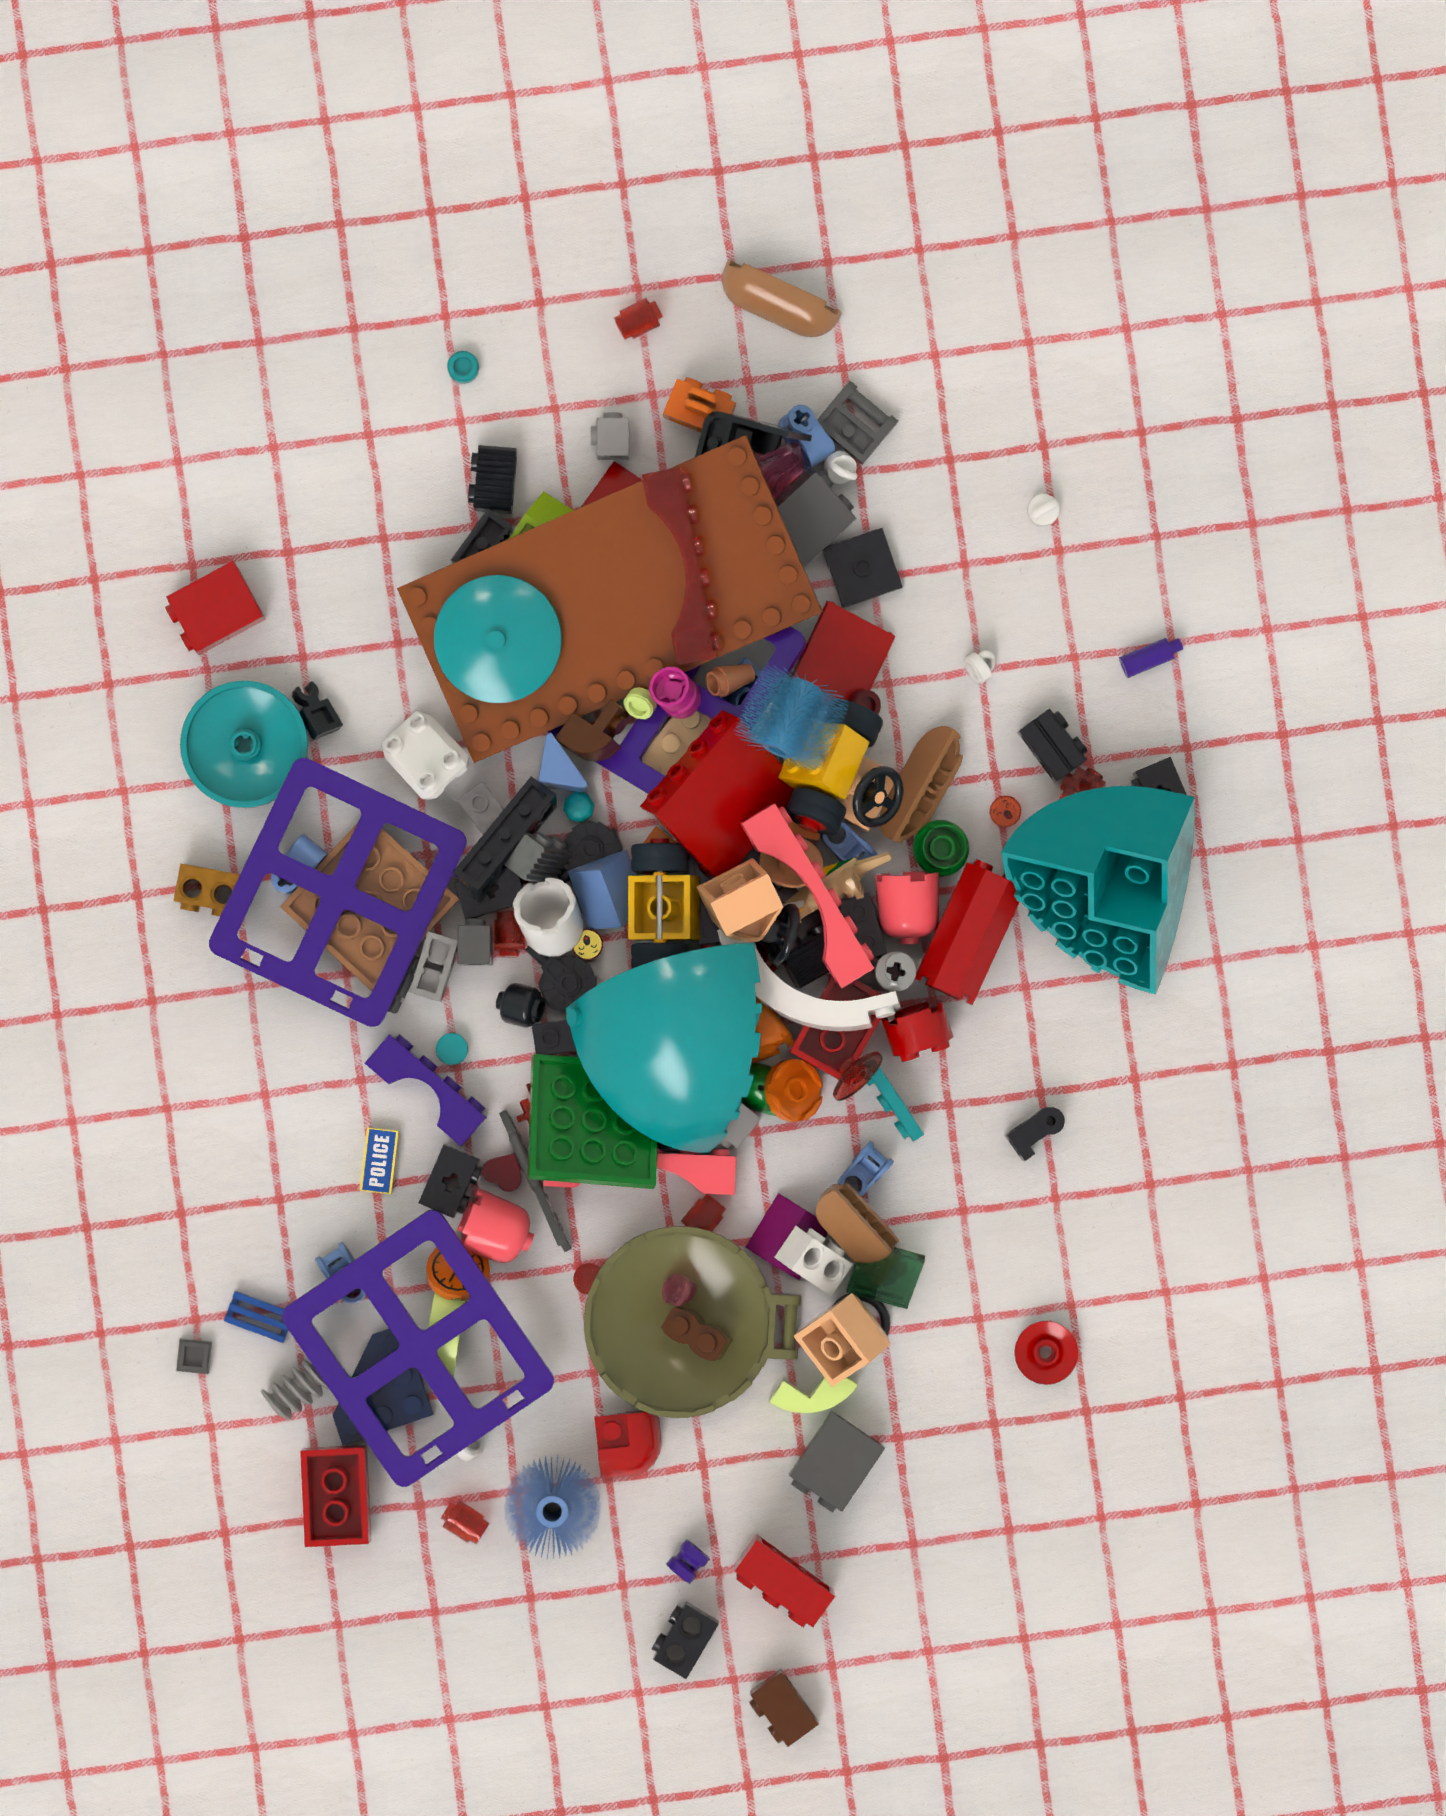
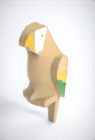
[783,852,892,923]

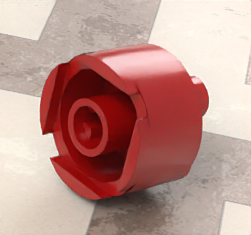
[881,999,954,1062]

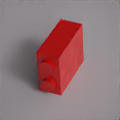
[165,561,266,655]

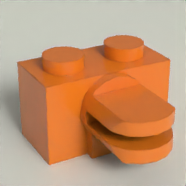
[663,377,736,433]

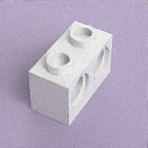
[774,1226,853,1296]

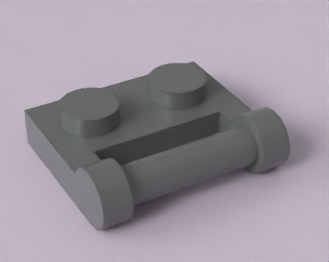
[817,381,899,465]

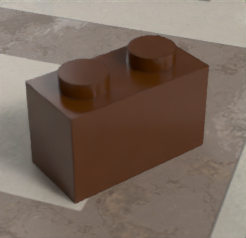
[749,1669,819,1747]

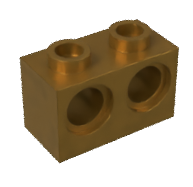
[173,863,240,916]

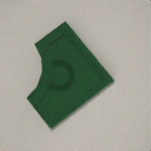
[846,1247,925,1309]

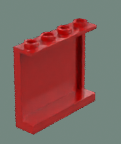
[640,710,794,879]

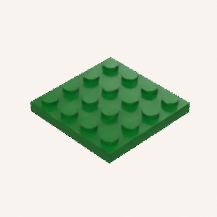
[527,1054,657,1189]

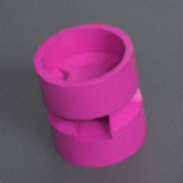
[649,667,702,719]

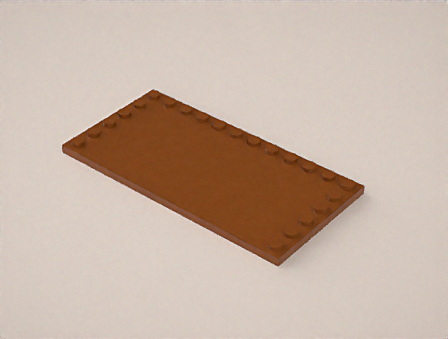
[397,435,823,763]

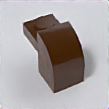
[555,700,630,762]

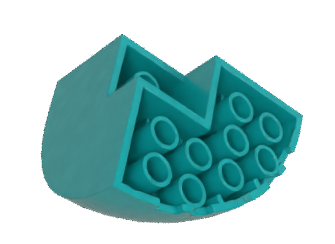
[1001,786,1195,995]
[566,943,762,1153]

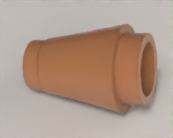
[706,663,755,697]

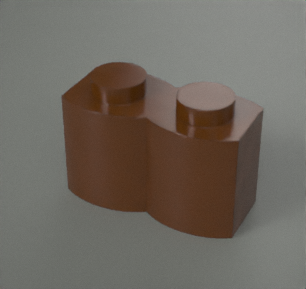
[661,1307,733,1361]

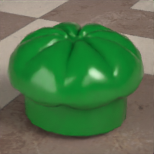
[913,820,969,877]

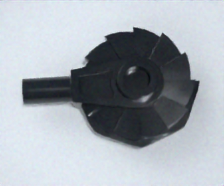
[558,821,623,883]
[525,946,597,1014]

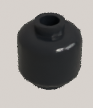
[496,983,545,1028]

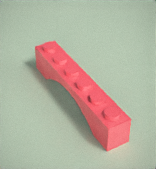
[740,803,875,988]
[543,1148,736,1195]

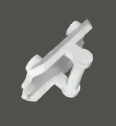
[381,711,469,800]

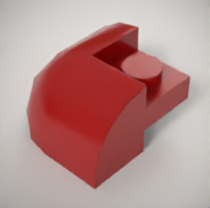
[594,1410,661,1479]

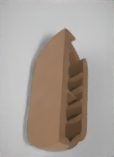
[722,260,842,337]
[880,726,963,843]
[816,1183,908,1278]

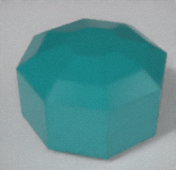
[563,791,595,823]

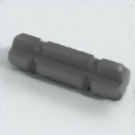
[388,955,420,1014]

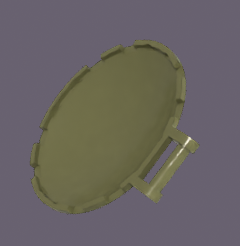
[584,1226,801,1418]

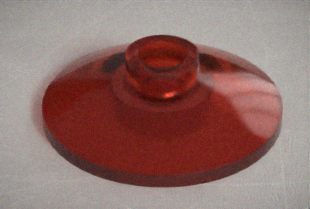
[833,1051,883,1101]

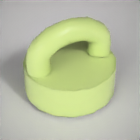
[624,687,657,719]

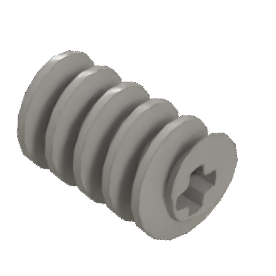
[874,952,916,992]
[261,1359,330,1420]

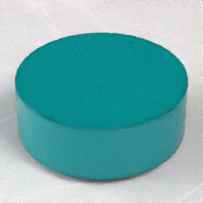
[447,351,479,384]
[436,1033,468,1065]

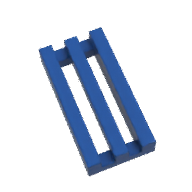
[224,1291,289,1343]

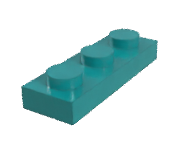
[859,1055,924,1142]

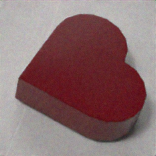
[482,1153,522,1192]

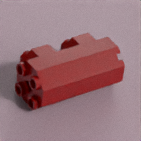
[914,859,1019,1005]

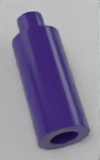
[1119,638,1183,678]

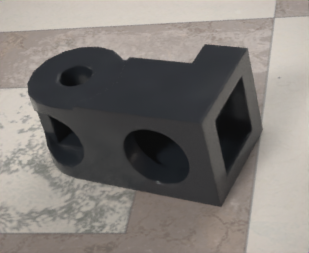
[1004,1107,1065,1161]

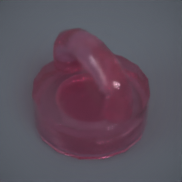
[662,1273,697,1307]

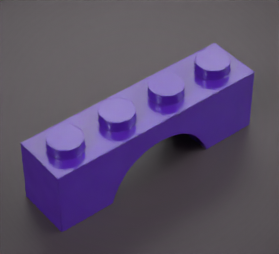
[364,1034,487,1146]

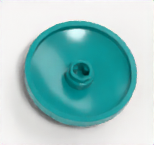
[434,575,562,703]
[180,681,308,808]

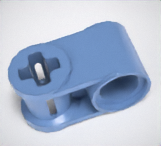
[778,405,835,470]
[821,821,878,862]
[271,834,328,894]
[837,1140,894,1196]
[315,1242,367,1303]

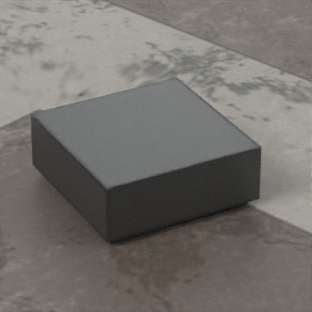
[176,1339,212,1374]

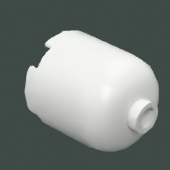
[513,877,583,957]

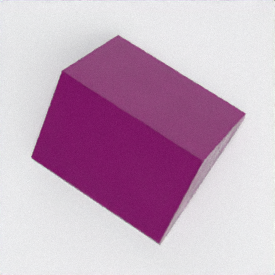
[745,1193,828,1280]

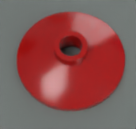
[1014,1321,1078,1385]

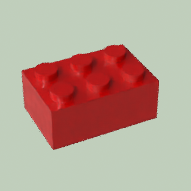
[789,976,881,1083]
[300,1445,372,1547]
[734,1534,835,1628]

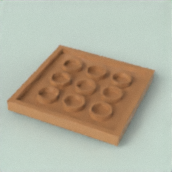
[280,824,459,991]

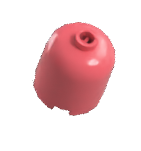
[875,871,939,944]
[457,1187,534,1263]

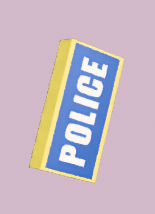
[360,1127,399,1194]

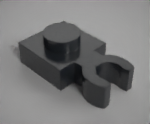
[292,681,343,741]

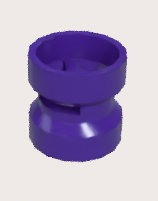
[666,1539,710,1584]

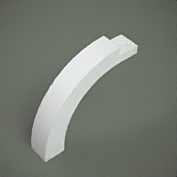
[717,929,901,1031]

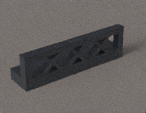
[453,776,557,903]

